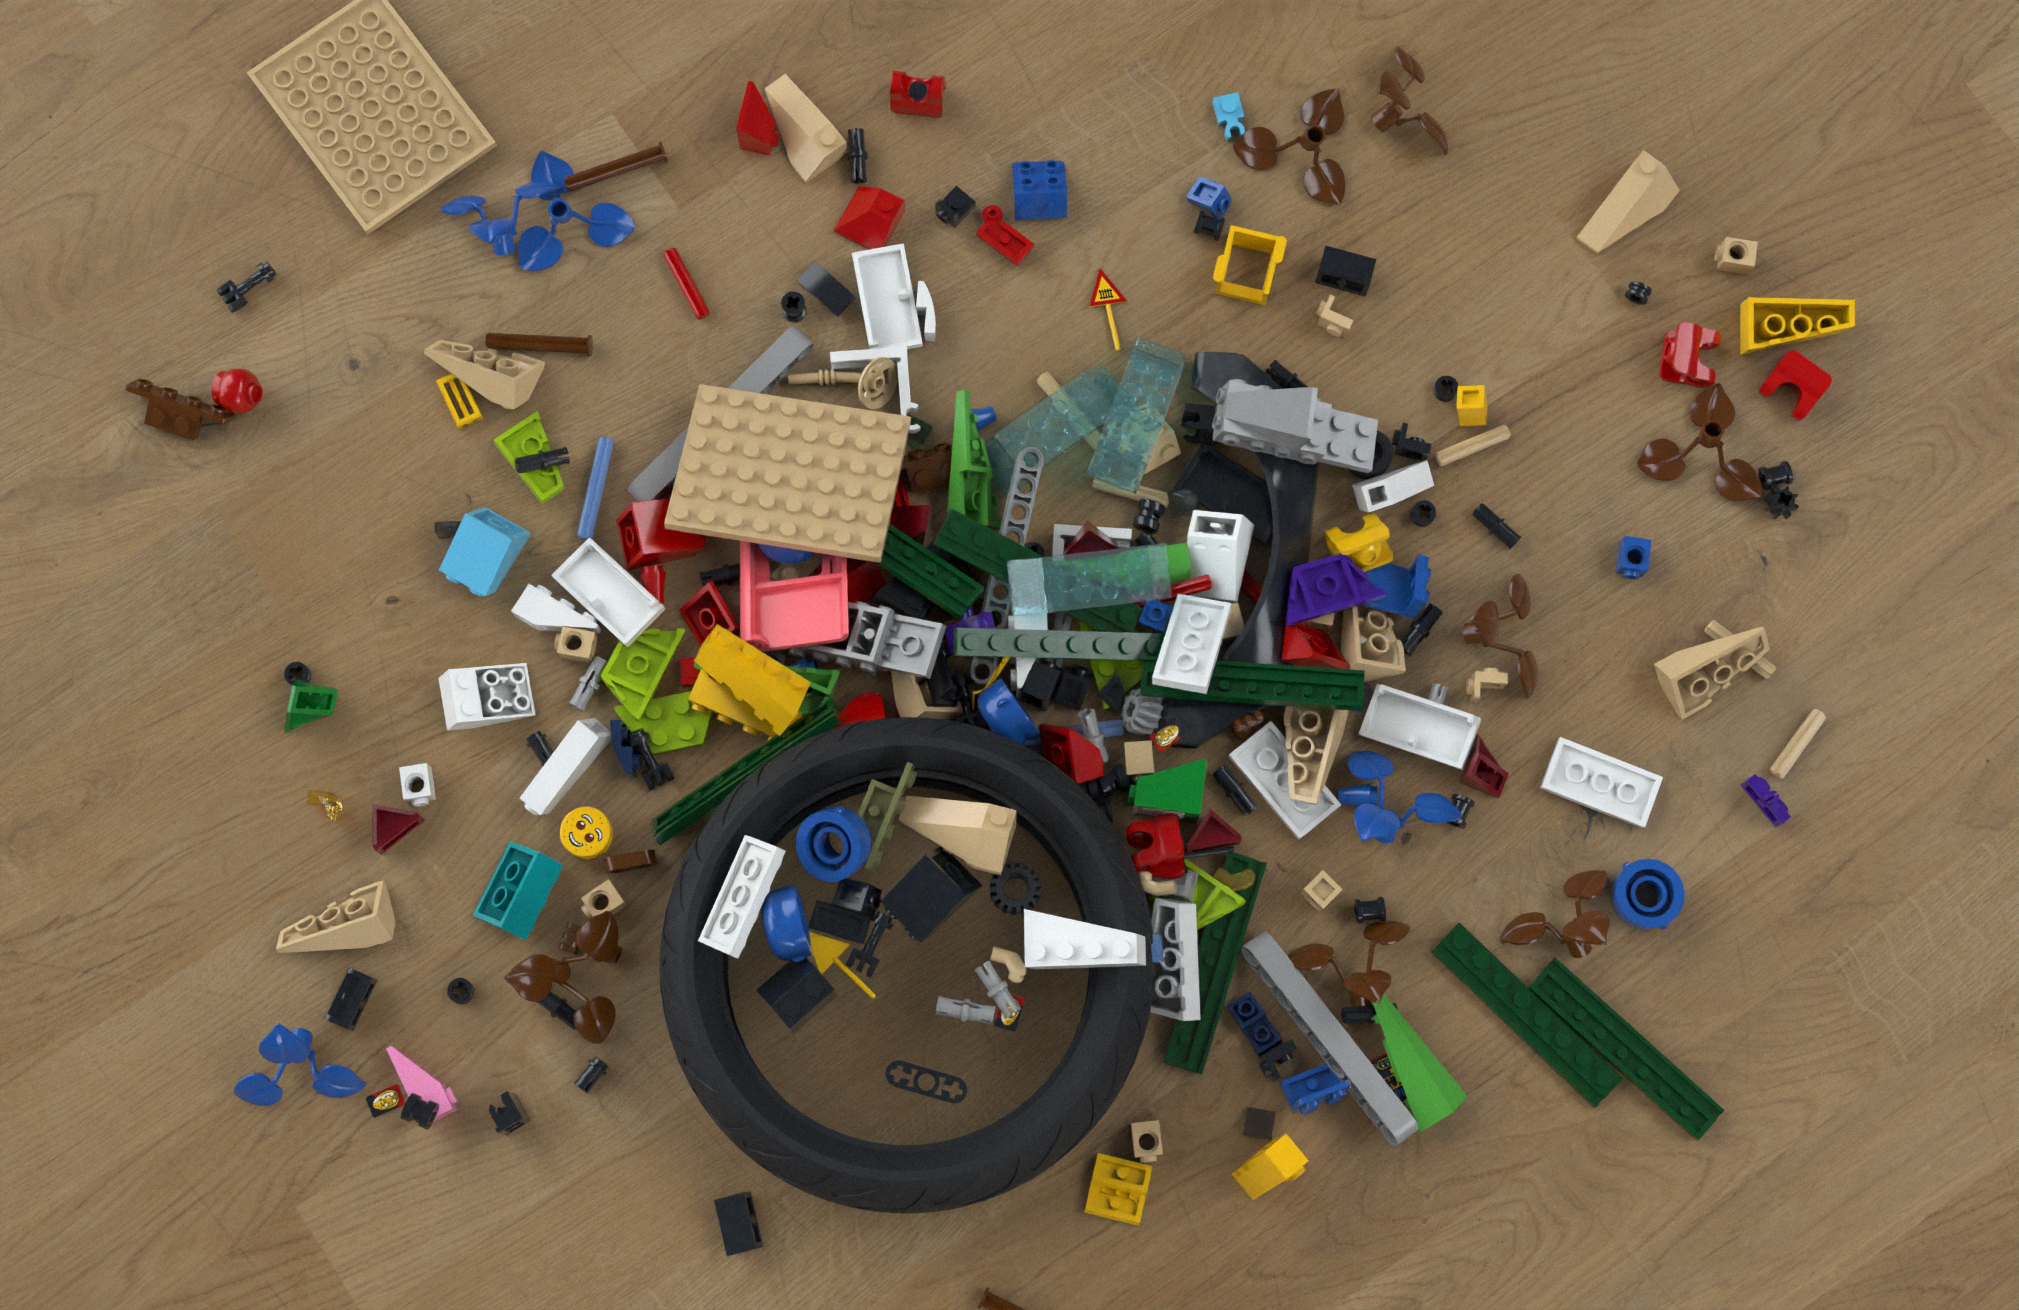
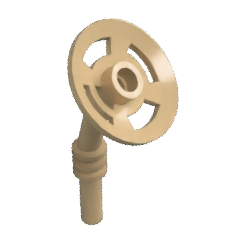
[788,357,898,409]

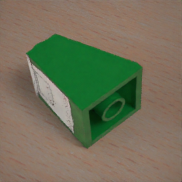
[1127,760,1207,823]

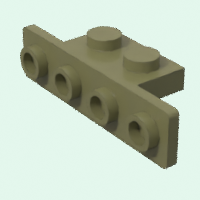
[858,762,917,872]

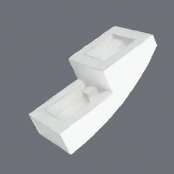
[916,281,936,342]

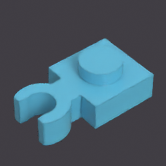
[1212,92,1245,141]

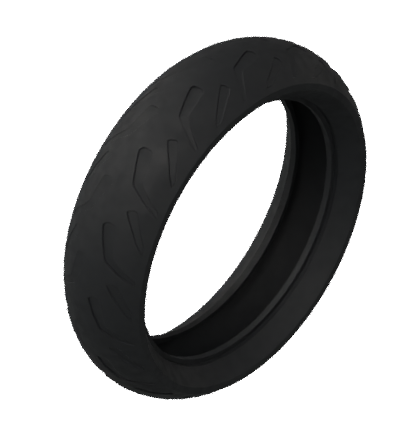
[659,717,1155,1214]

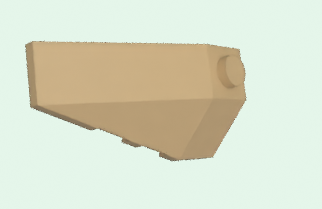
[765,74,848,183]
[1576,150,1680,254]
[424,340,545,410]
[1340,572,1406,682]
[1654,626,1770,720]
[891,671,964,720]
[1284,706,1349,805]
[899,796,1017,875]
[276,880,396,953]

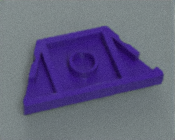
[1286,554,1386,627]

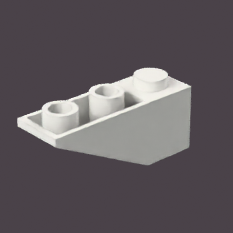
[1352,460,1434,512]
[511,584,601,634]

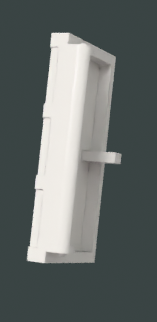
[852,243,923,349]
[551,537,665,647]
[1359,684,1481,770]

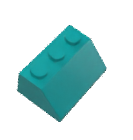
[472,841,563,940]

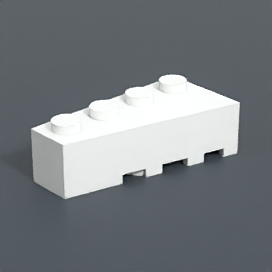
[1150,898,1200,1021]
[1024,909,1146,969]

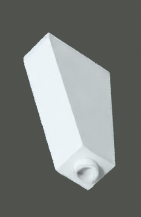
[520,718,612,815]

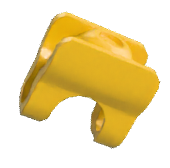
[1324,513,1394,572]

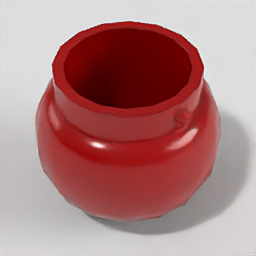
[211,368,263,414]

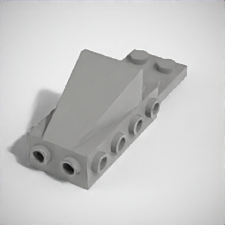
[1212,379,1378,473]
[788,601,946,679]

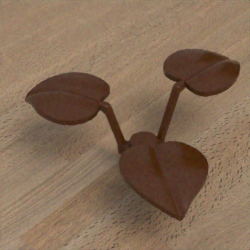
[1371,46,1448,156]
[1233,89,1345,204]
[1637,383,1762,501]
[1463,573,1538,699]
[1500,870,1610,958]
[504,910,618,1044]
[1288,920,1410,1006]

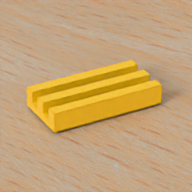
[436,373,483,429]

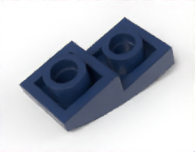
[610,720,641,778]
[1227,992,1282,1057]

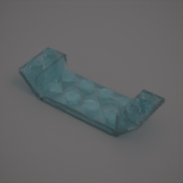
[1086,336,1186,494]
[985,365,1135,498]
[1007,543,1172,616]

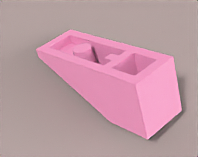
[386,1046,458,1122]

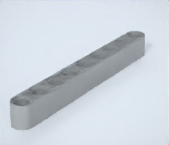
[627,326,814,502]
[968,447,1043,684]
[1241,931,1418,1147]

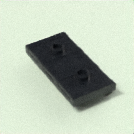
[1173,443,1273,545]

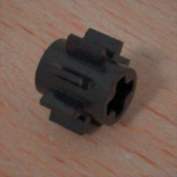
[1764,486,1799,519]

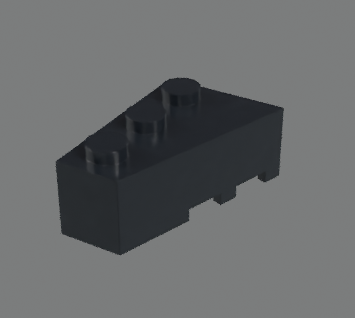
[874,539,960,620]

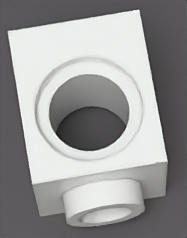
[399,763,436,807]

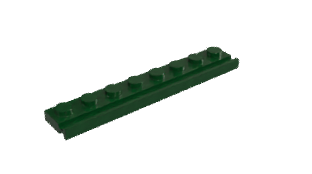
[932,509,1143,633]
[874,524,984,620]
[1140,656,1365,711]
[652,698,841,845]
[1163,852,1267,1075]
[1431,922,1623,1108]
[1528,957,1725,1141]

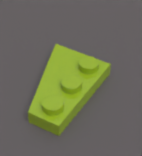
[494,411,564,504]

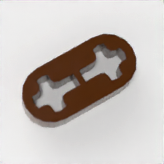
[604,850,658,874]

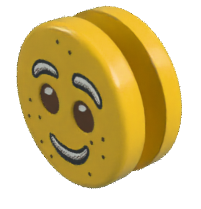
[560,807,613,860]

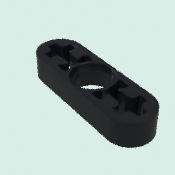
[885,1060,967,1104]

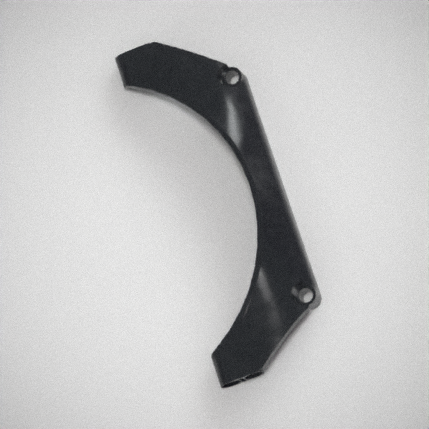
[1148,352,1319,749]

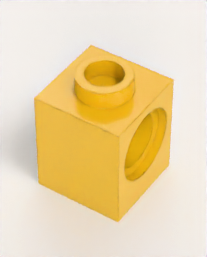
[1457,385,1487,426]

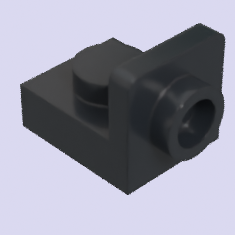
[935,186,976,228]
[1391,423,1431,461]
[1055,665,1093,710]
[832,878,882,917]
[1259,1039,1297,1081]

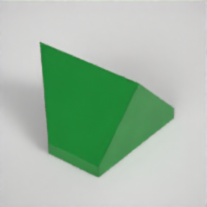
[285,680,338,732]

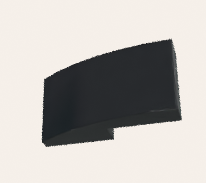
[796,262,856,317]

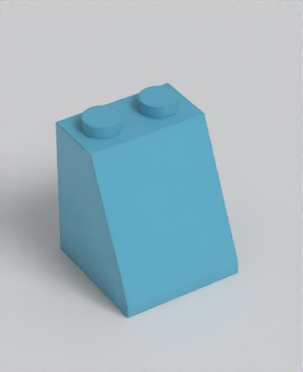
[439,507,531,597]

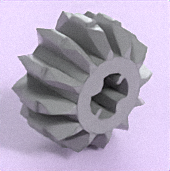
[1120,689,1163,735]

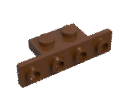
[125,379,235,441]
[901,442,953,493]

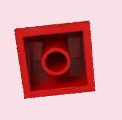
[616,499,705,571]

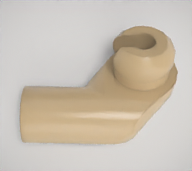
[1138,871,1177,896]
[990,946,1026,983]

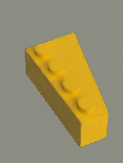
[1740,297,1855,356]
[694,624,811,736]
[688,668,803,741]
[1232,1134,1308,1200]

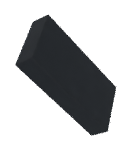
[808,900,872,945]

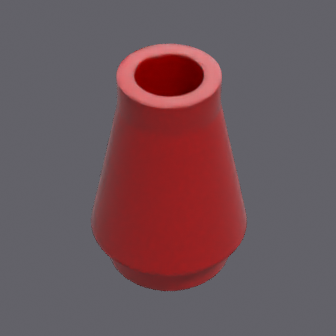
[639,565,666,604]

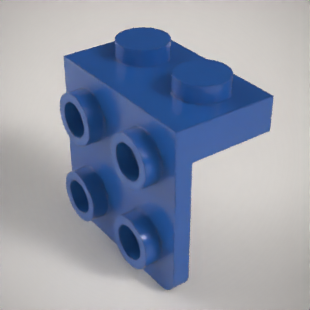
[1012,160,1067,220]
[1364,554,1431,618]
[1280,1064,1351,1116]

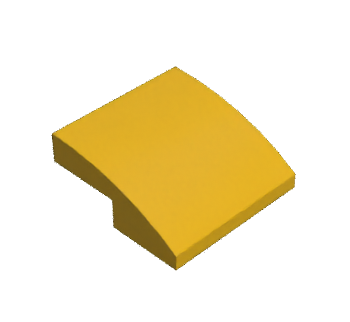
[1084,1153,1153,1226]

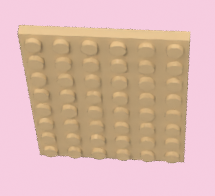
[247,0,497,235]
[664,384,911,563]

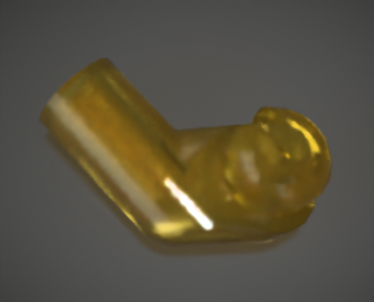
[307,790,343,821]
[1213,867,1255,892]

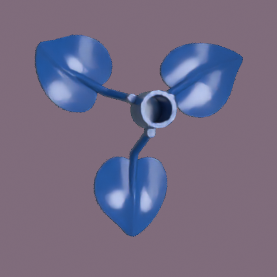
[518,151,635,271]
[440,181,563,256]
[1347,751,1462,843]
[234,1022,366,1106]

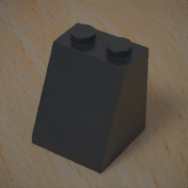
[880,846,982,943]
[757,957,838,1034]

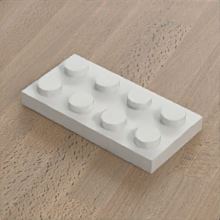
[1152,594,1231,694]
[1228,721,1341,841]
[1540,737,1663,829]
[698,835,786,958]

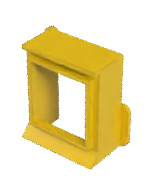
[1213,225,1287,306]

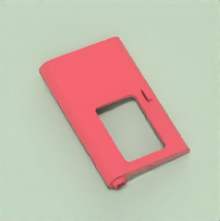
[740,541,849,652]

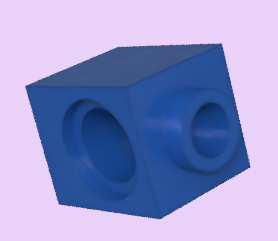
[1615,536,1652,579]

